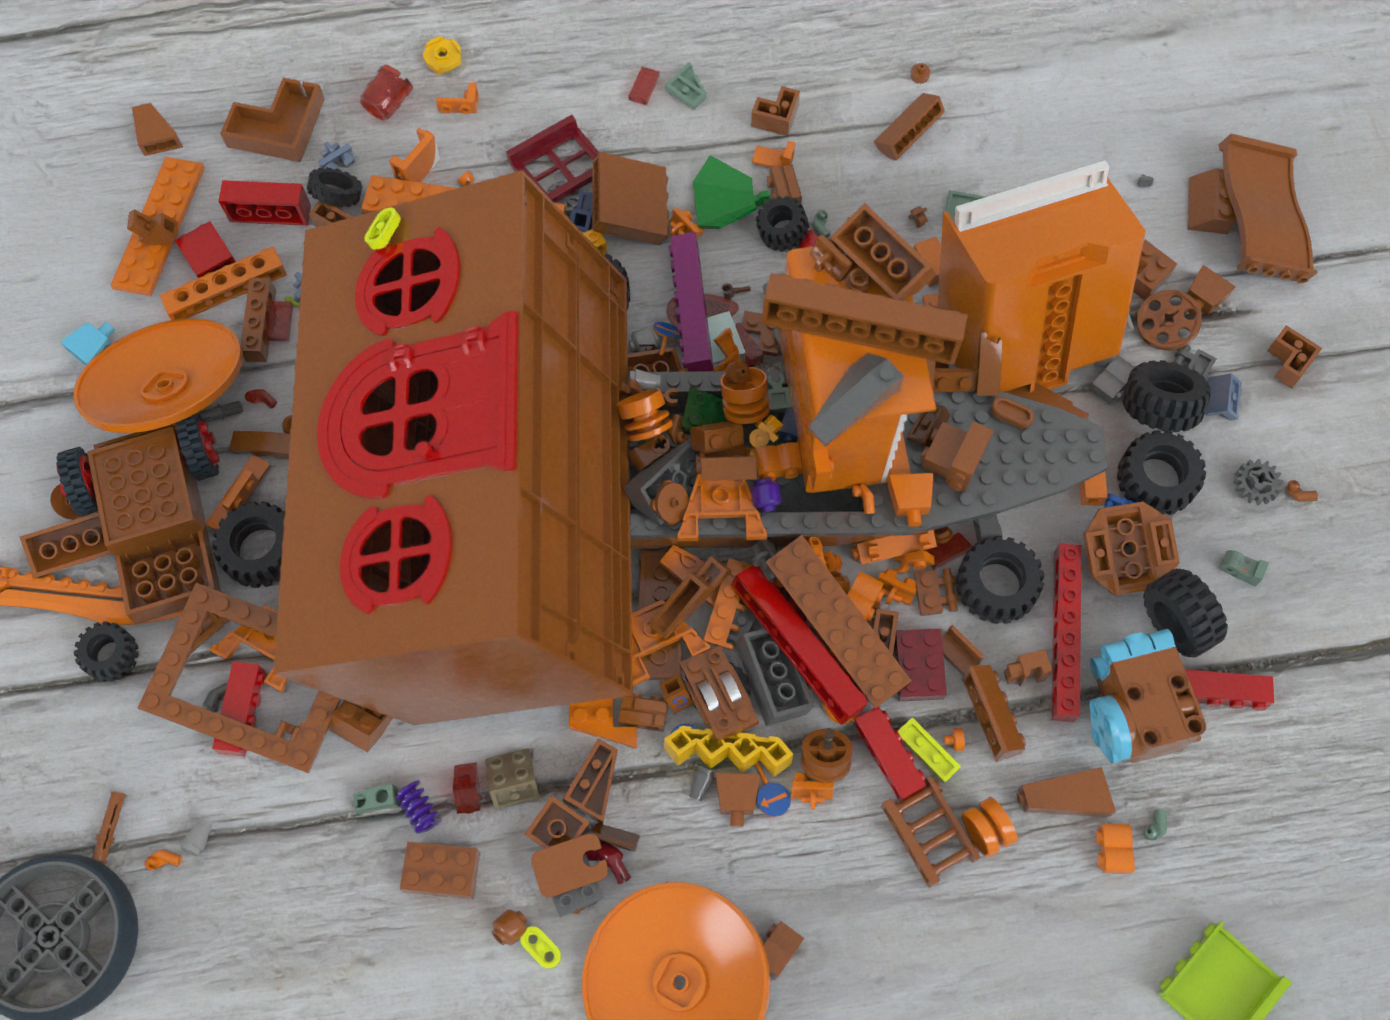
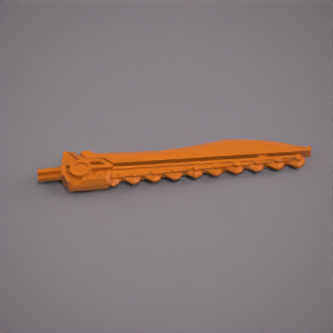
[0,566,183,625]

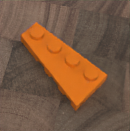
[658,545,742,608]

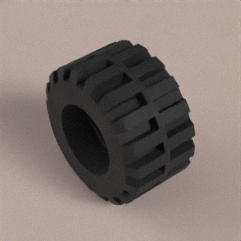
[756,196,809,252]
[74,621,139,682]

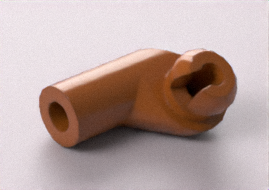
[1286,480,1318,502]

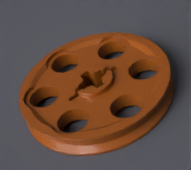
[1137,290,1202,351]

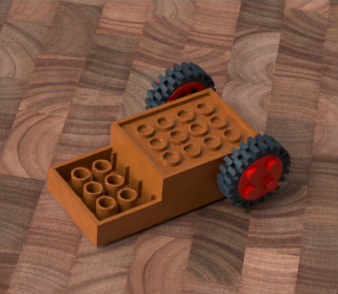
[56,412,221,624]

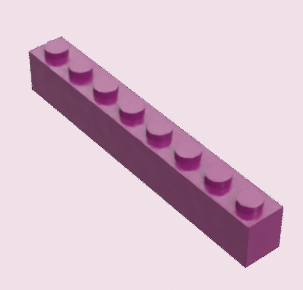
[669,232,714,372]

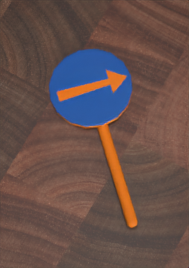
[653,321,682,356]
[755,761,791,817]

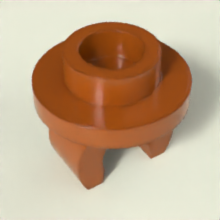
[908,206,928,228]

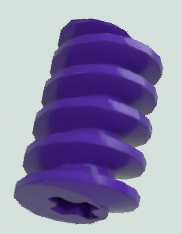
[396,780,442,834]

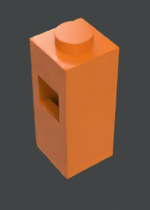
[1079,471,1108,505]

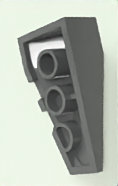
[624,437,700,525]

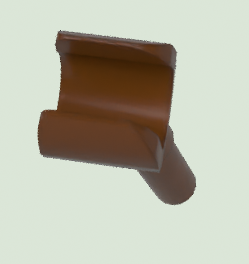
[722,283,751,299]

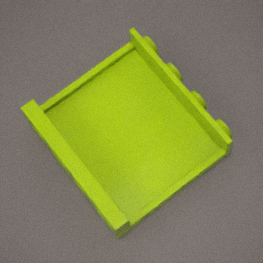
[1157,921,1293,1020]

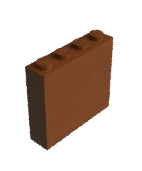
[592,152,669,245]

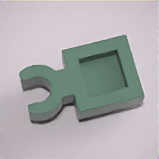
[767,374,792,413]

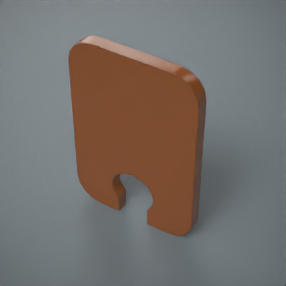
[531,834,608,898]

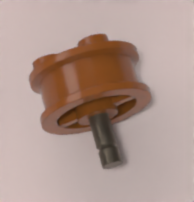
[801,728,853,783]

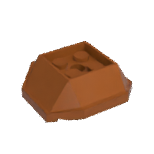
[1083,502,1180,596]

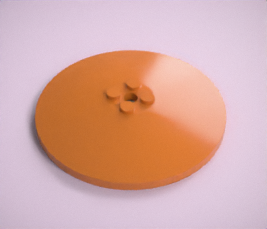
[73,319,243,433]
[582,882,770,1020]

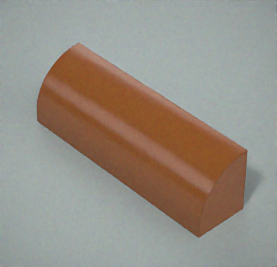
[874,93,945,161]

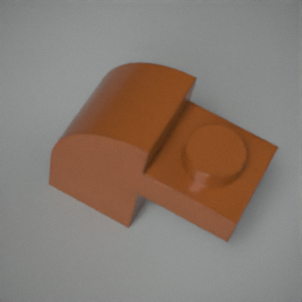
[127,209,178,245]

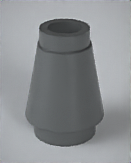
[689,766,715,802]

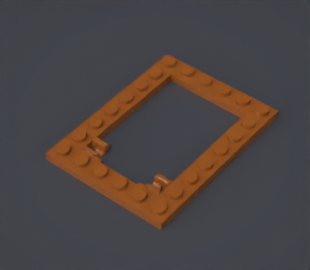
[137,583,341,774]

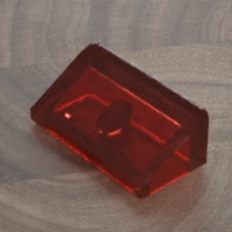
[925,532,972,570]

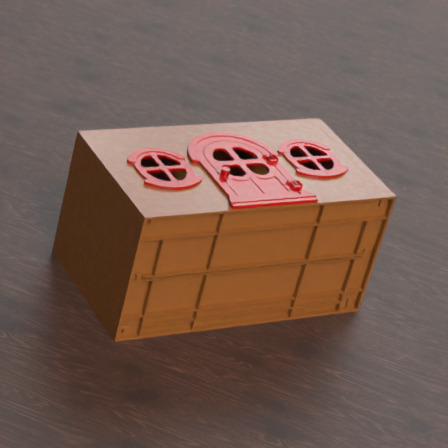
[274,170,633,725]

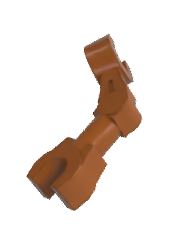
[620,379,678,407]

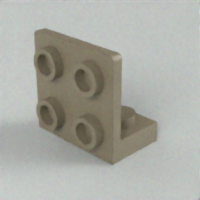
[485,748,540,810]

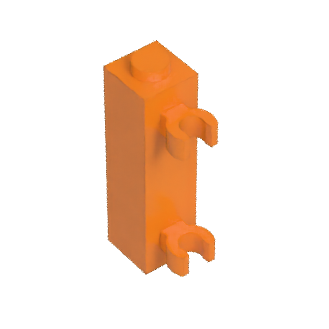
[851,530,937,565]

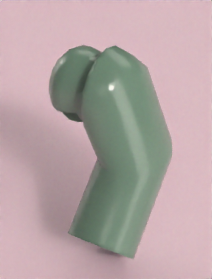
[812,210,831,239]
[1144,810,1167,841]

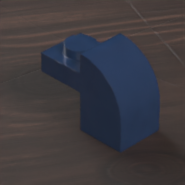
[570,190,593,232]

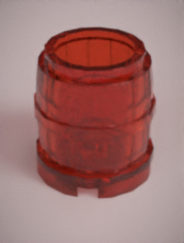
[360,64,413,121]

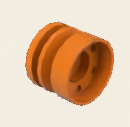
[720,367,770,424]
[616,388,673,441]

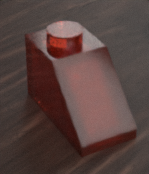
[453,762,481,814]

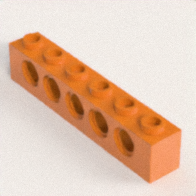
[159,246,287,320]

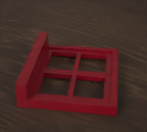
[506,114,599,203]

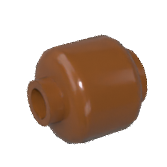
[491,909,527,946]

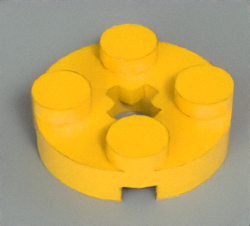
[423,37,462,74]

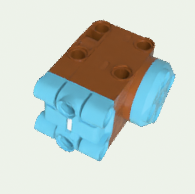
[1089,629,1206,764]

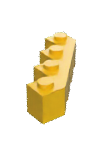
[664,726,794,777]

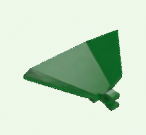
[693,155,770,229]

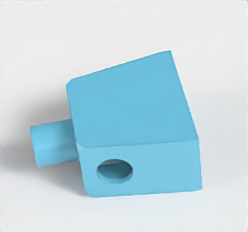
[61,322,115,365]

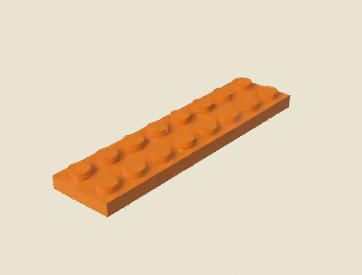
[110,157,205,296]

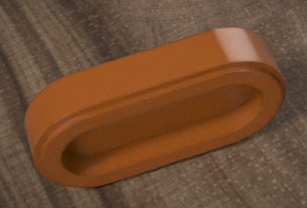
[990,397,1034,429]

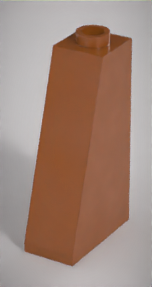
[1016,767,1116,817]

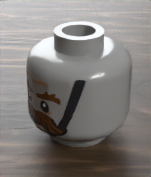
[628,327,660,353]

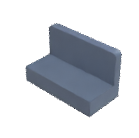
[1205,373,1242,421]

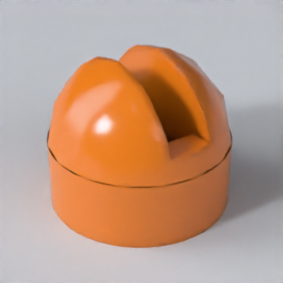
[457,170,475,186]

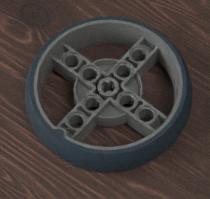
[0,853,138,1020]

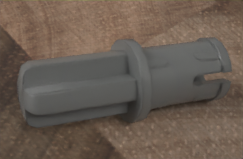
[199,401,243,423]

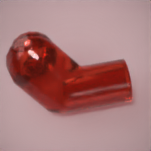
[245,389,277,409]

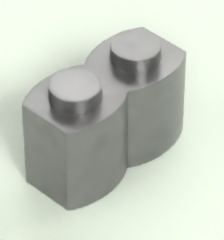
[1090,355,1135,404]

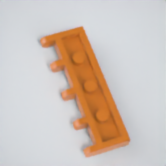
[703,558,752,651]

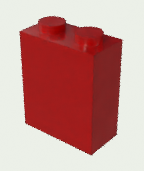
[175,221,236,278]

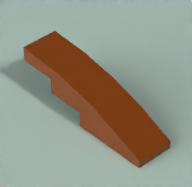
[228,431,291,459]

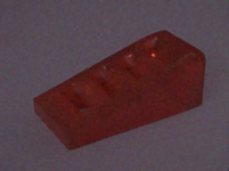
[735,323,764,367]

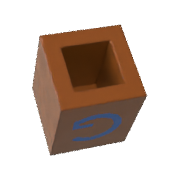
[659,673,694,714]

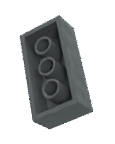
[735,629,815,726]

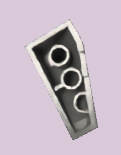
[809,353,904,446]

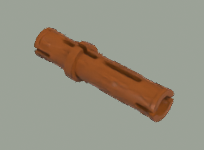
[92,791,126,863]

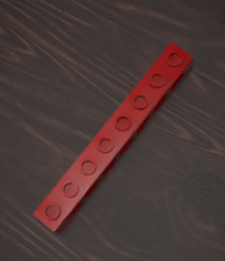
[1051,543,1082,722]

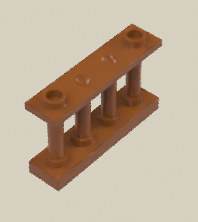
[881,776,980,888]

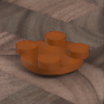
[650,480,689,525]

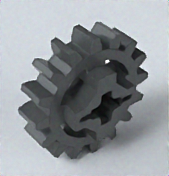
[1233,459,1284,505]

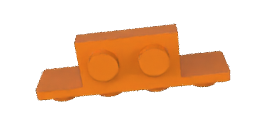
[206,455,270,530]

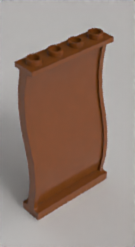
[1218,133,1318,283]

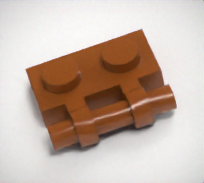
[914,568,959,616]

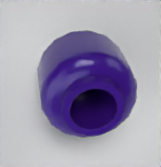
[750,478,782,513]

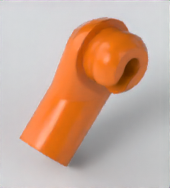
[852,483,875,514]
[145,849,182,871]

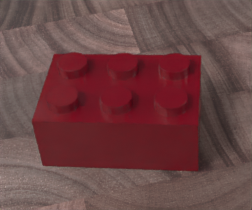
[895,628,947,702]

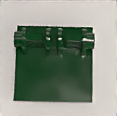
[681,386,726,435]

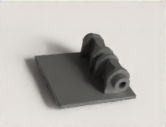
[552,854,603,917]

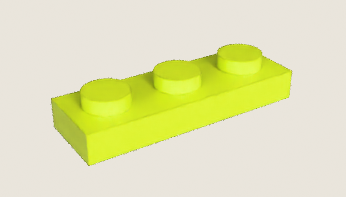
[898,717,961,784]

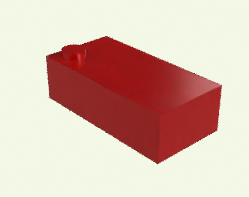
[218,180,311,226]

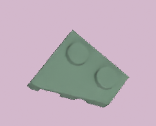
[665,62,707,110]

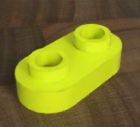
[364,207,401,249]
[520,926,561,969]

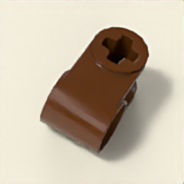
[628,435,671,473]

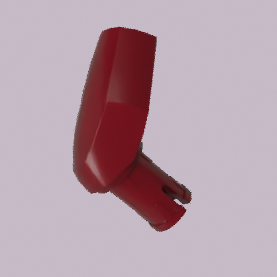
[584,842,631,884]

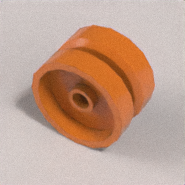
[961,797,1018,858]

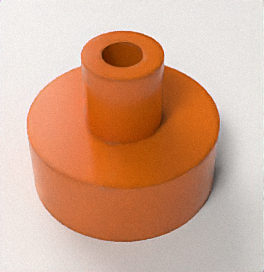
[944,728,965,751]

